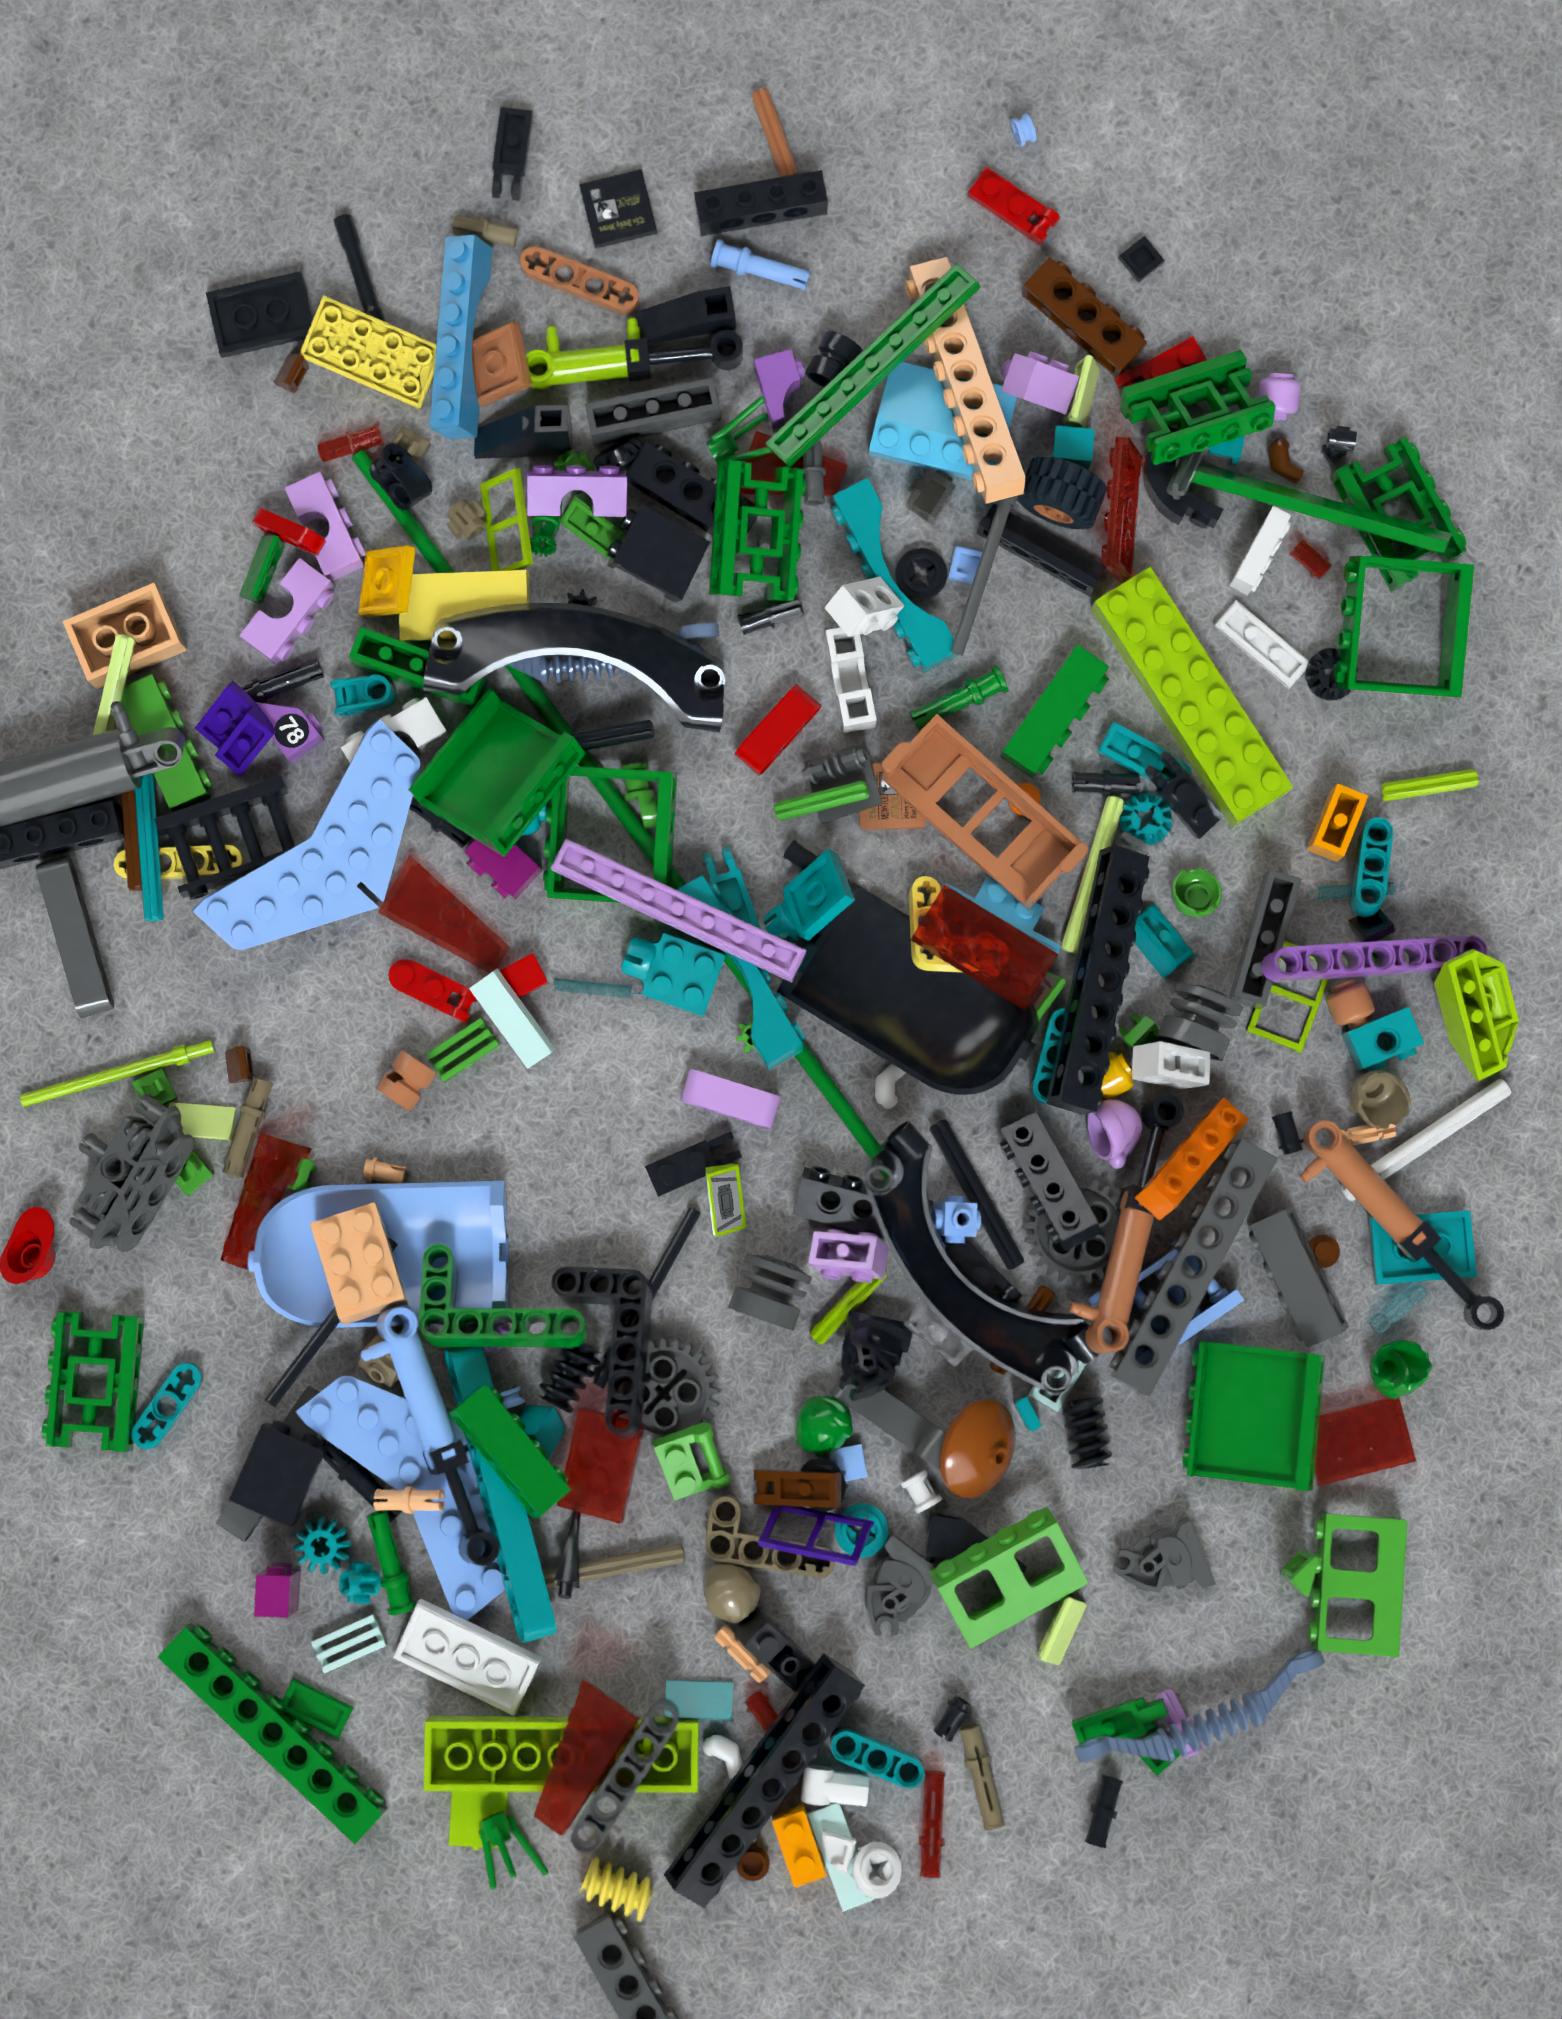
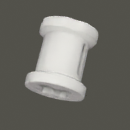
[900,1469,942,1514]

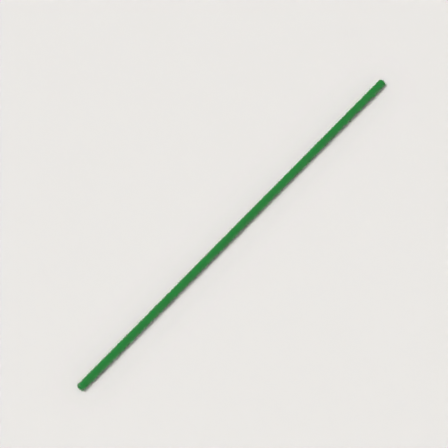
[352,450,889,1179]

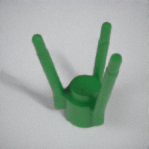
[706,396,772,464]
[478,1811,548,1890]

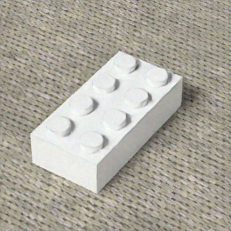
[1230,506,1292,595]

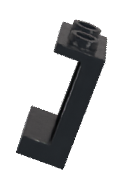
[606,504,711,603]
[229,1420,329,1527]

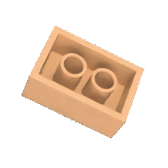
[62,583,187,689]
[310,1202,409,1325]

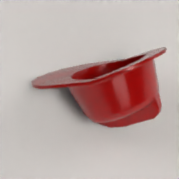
[0,1207,56,1285]

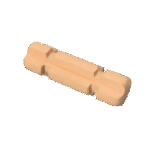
[1341,1124,1396,1146]
[714,1625,771,1683]

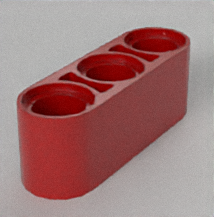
[735,684,822,776]

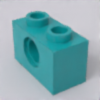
[1341,1007,1425,1072]

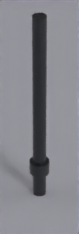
[592,1207,701,1389]
[264,1237,398,1408]

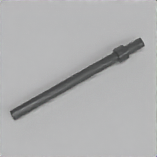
[951,467,1023,656]

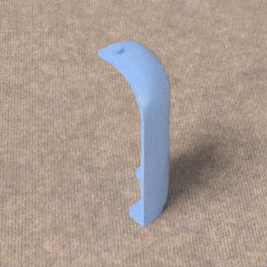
[248,1181,509,1328]

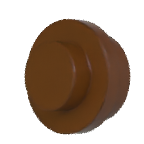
[1309,1235,1340,1268]
[736,1846,770,1881]

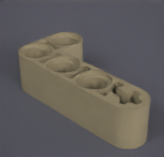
[705,1494,835,1578]

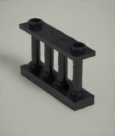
[154,776,295,900]

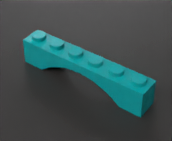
[830,478,958,674]
[676,875,805,1071]

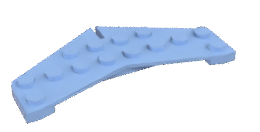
[192,719,420,950]
[295,1376,505,1620]

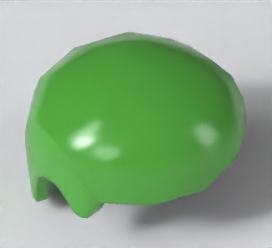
[1171,867,1222,918]

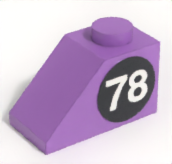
[256,702,324,764]

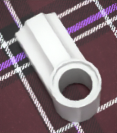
[800,1765,870,1806]

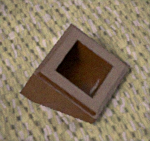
[274,354,309,394]
[225,1045,254,1084]

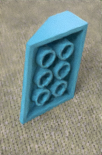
[869,362,1017,481]

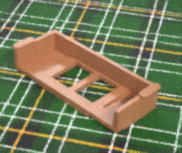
[881,714,1088,910]

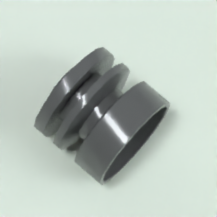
[1157,982,1243,1061]
[728,1254,812,1331]

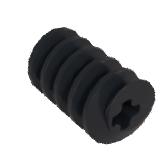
[539,1343,602,1413]
[1062,1397,1112,1469]

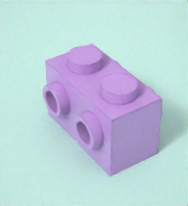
[808,1229,889,1283]

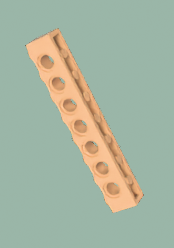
[905,257,1026,504]

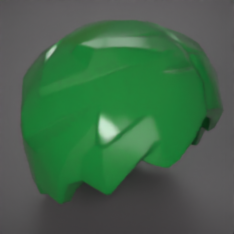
[1370,1340,1432,1399]
[795,1396,853,1456]

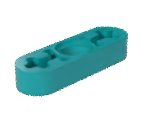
[132,1363,204,1449]

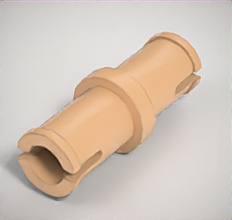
[374,1486,445,1514]

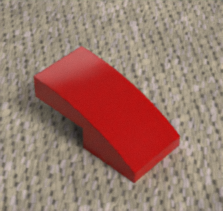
[500,953,549,999]

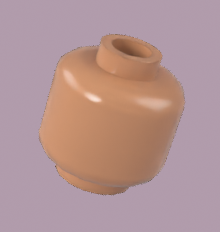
[1326,978,1375,1030]

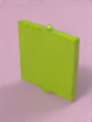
[448,1791,508,1851]

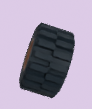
[1017,457,1108,529]

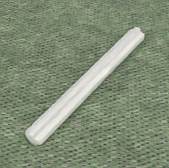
[1340,1079,1511,1201]

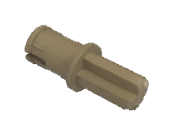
[452,215,518,248]

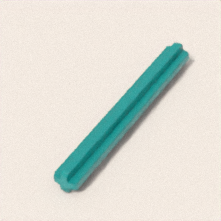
[134,773,164,922]

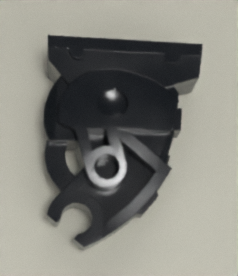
[839,1311,915,1401]

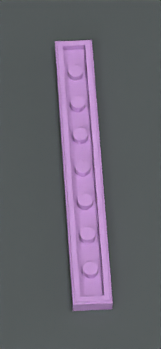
[551,839,806,982]

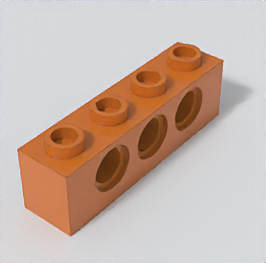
[1135,1097,1249,1221]

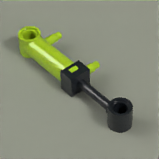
[526,318,743,390]

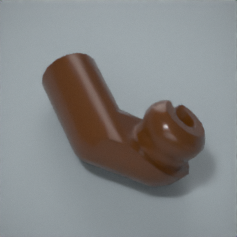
[1268,438,1305,485]

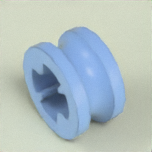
[1010,113,1036,147]
[500,1386,525,1409]

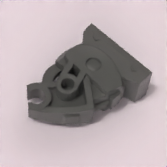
[1112,1517,1216,1593]
[865,1532,937,1636]

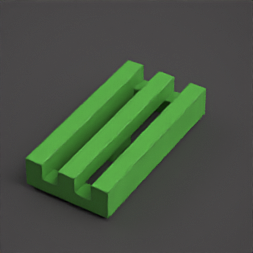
[425,1018,500,1082]

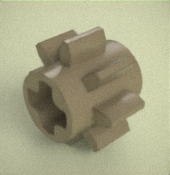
[446,499,487,540]

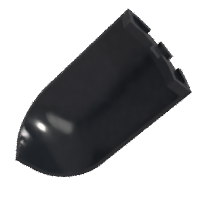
[776,879,1039,1095]

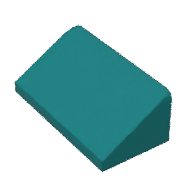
[1135,903,1194,978]
[664,1680,734,1720]

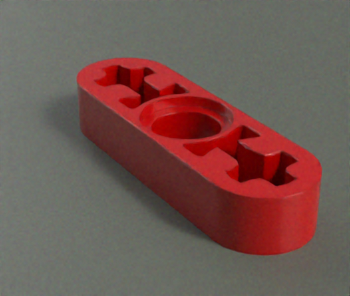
[251,508,327,556]

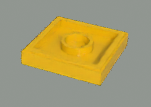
[358,545,416,617]

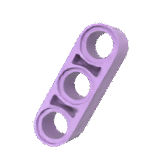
[680,1069,781,1129]

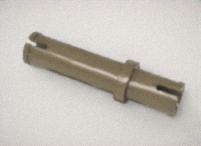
[222,1077,274,1178]
[959,1724,1005,1831]

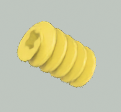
[579,1857,654,1922]

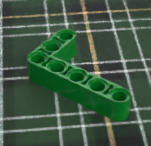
[419,1243,588,1347]

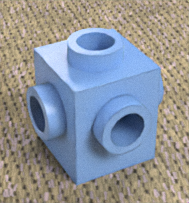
[932,1196,981,1243]

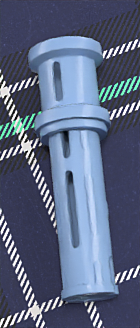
[710,238,810,291]

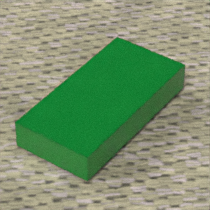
[282,1678,354,1739]

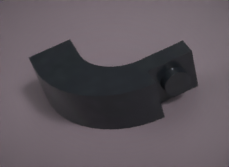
[1142,426,1223,528]

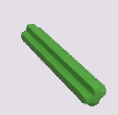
[774,780,869,820]

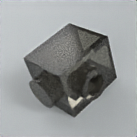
[906,468,956,525]

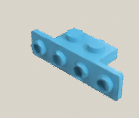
[941,876,1061,968]

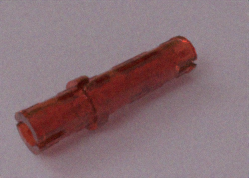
[918,1770,945,1878]

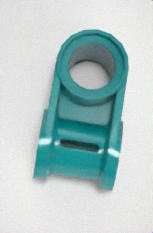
[330,675,396,717]

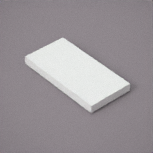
[393,1598,542,1716]

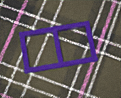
[758,1505,874,1566]

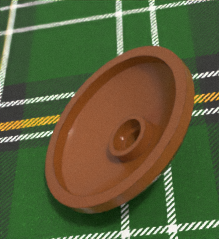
[940,1399,1016,1499]

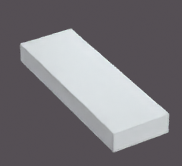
[1214,600,1309,689]

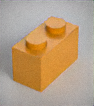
[1306,783,1368,862]
[772,1804,827,1888]

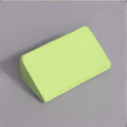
[1062,355,1099,428]
[169,1102,237,1141]
[1037,1595,1086,1665]

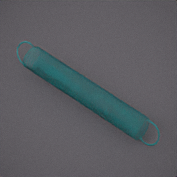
[1308,882,1405,899]
[551,978,641,999]

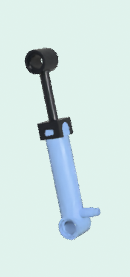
[361,1307,500,1566]

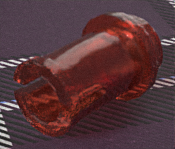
[1289,539,1332,580]
[744,1690,778,1733]

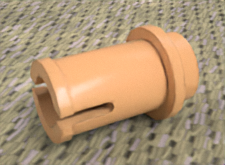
[362,1157,406,1184]

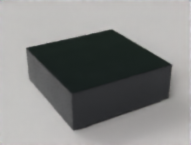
[1118,236,1165,283]
[1348,908,1395,942]

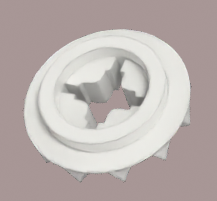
[850,1842,902,1898]

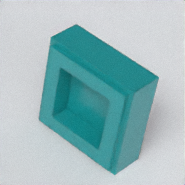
[1013,1395,1042,1432]

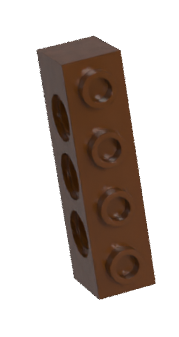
[1021,257,1147,378]

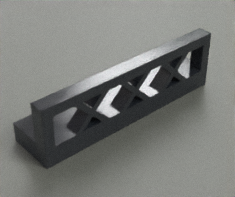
[977,503,1107,597]

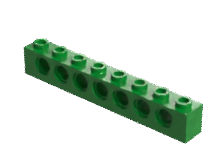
[157,1623,387,1845]

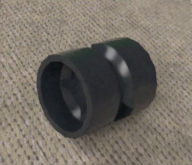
[805,331,863,388]

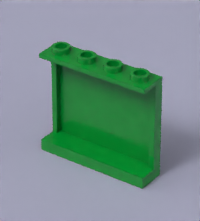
[408,688,586,857]
[1182,1341,1325,1492]

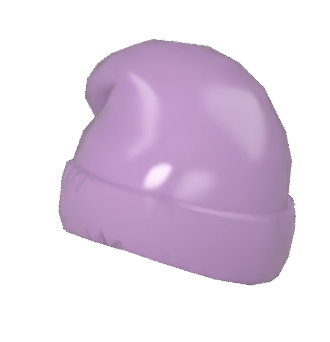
[1087,1099,1142,1169]

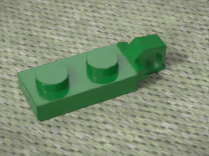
[1071,1697,1168,1743]

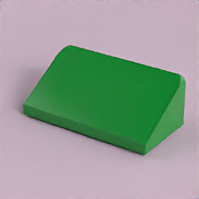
[239,535,285,604]

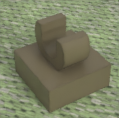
[391,425,431,466]

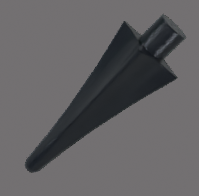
[554,1507,581,1599]

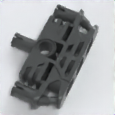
[70,1094,194,1252]

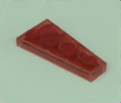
[378,855,510,974]
[220,1133,312,1270]
[534,1679,640,1836]

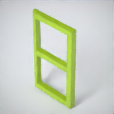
[480,468,533,571]
[1246,940,1329,1053]

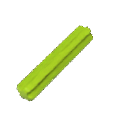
[1380,769,1479,801]
[809,1272,887,1345]

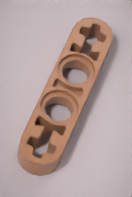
[520,246,639,315]

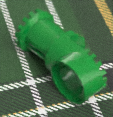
[530,501,562,557]

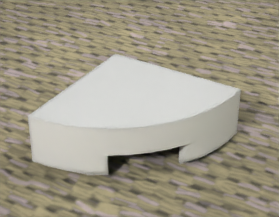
[822,1829,856,1874]

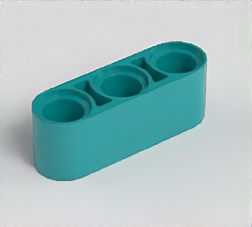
[1350,817,1394,917]
[1030,1008,1066,1104]
[830,1726,924,1789]

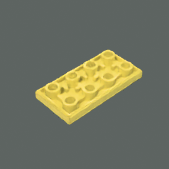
[300,295,436,410]
[399,570,530,642]

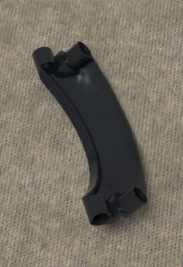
[423,603,725,733]
[864,1120,1099,1395]

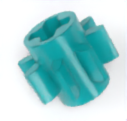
[339,1562,381,1604]

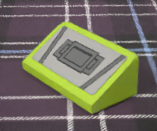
[705,1163,746,1237]

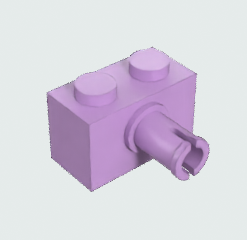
[1001,351,1079,414]

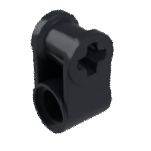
[369,443,432,510]

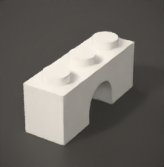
[825,627,877,734]
[341,698,450,763]

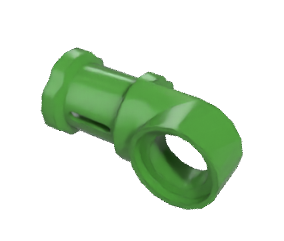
[619,763,657,828]

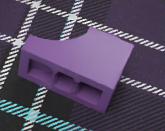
[754,349,805,429]

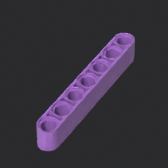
[1262,936,1488,982]

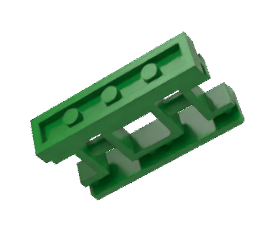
[1120,350,1276,465]
[1330,436,1466,592]
[709,460,806,602]
[42,1311,145,1452]

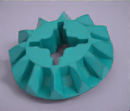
[1119,793,1173,846]
[835,1503,888,1558]

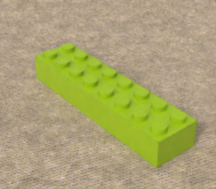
[1091,566,1294,828]
[424,1715,699,1793]

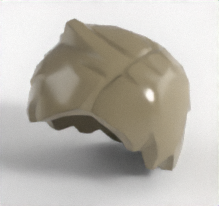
[1349,1070,1411,1129]
[703,1563,761,1623]

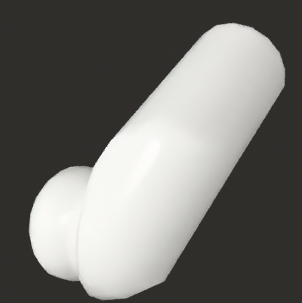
[875,1064,906,1109]
[702,1735,743,1778]

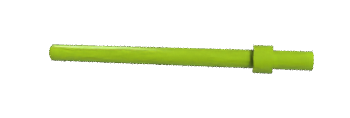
[20,1039,216,1107]

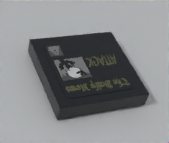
[579,169,658,249]

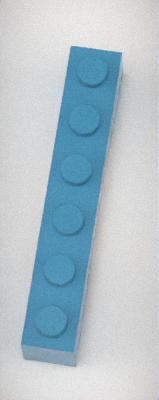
[429,235,493,439]

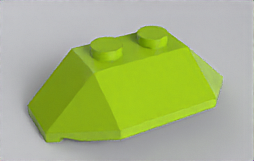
[1434,949,1519,1081]

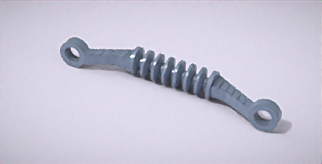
[507,623,719,684]
[1074,1649,1325,1763]

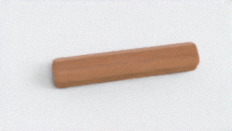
[752,88,798,177]

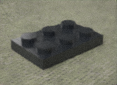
[206,271,313,358]

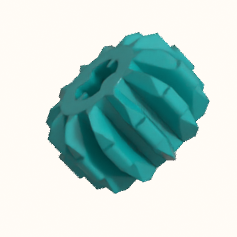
[294,1516,352,1575]

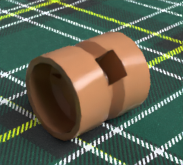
[375,1050,437,1112]

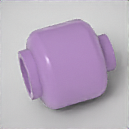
[1258,373,1301,421]

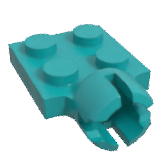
[763,848,855,944]
[621,931,726,1017]

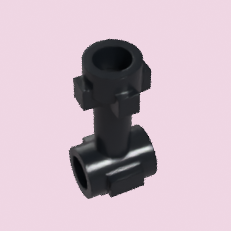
[1321,426,1357,464]

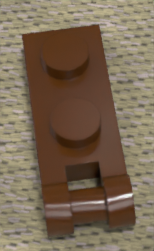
[754,1469,841,1508]

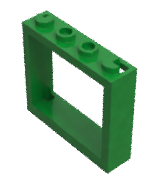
[1334,555,1474,698]
[543,766,678,903]

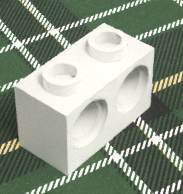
[825,577,905,637]
[1132,1041,1210,1089]

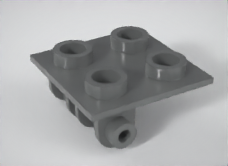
[802,742,883,824]

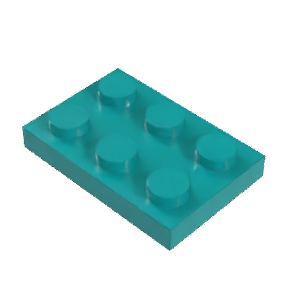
[1368,1210,1477,1285]

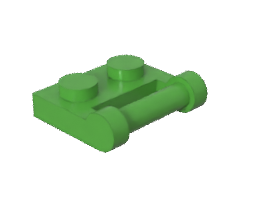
[652,1422,731,1501]

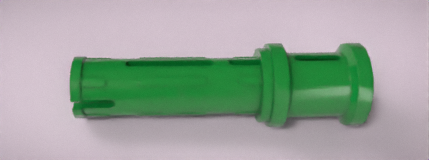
[909,665,1009,731]
[366,1510,417,1615]

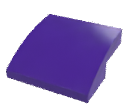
[195,681,276,776]

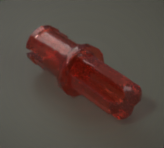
[317,425,384,462]

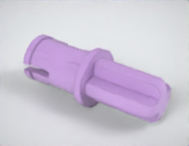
[1156,1689,1203,1758]

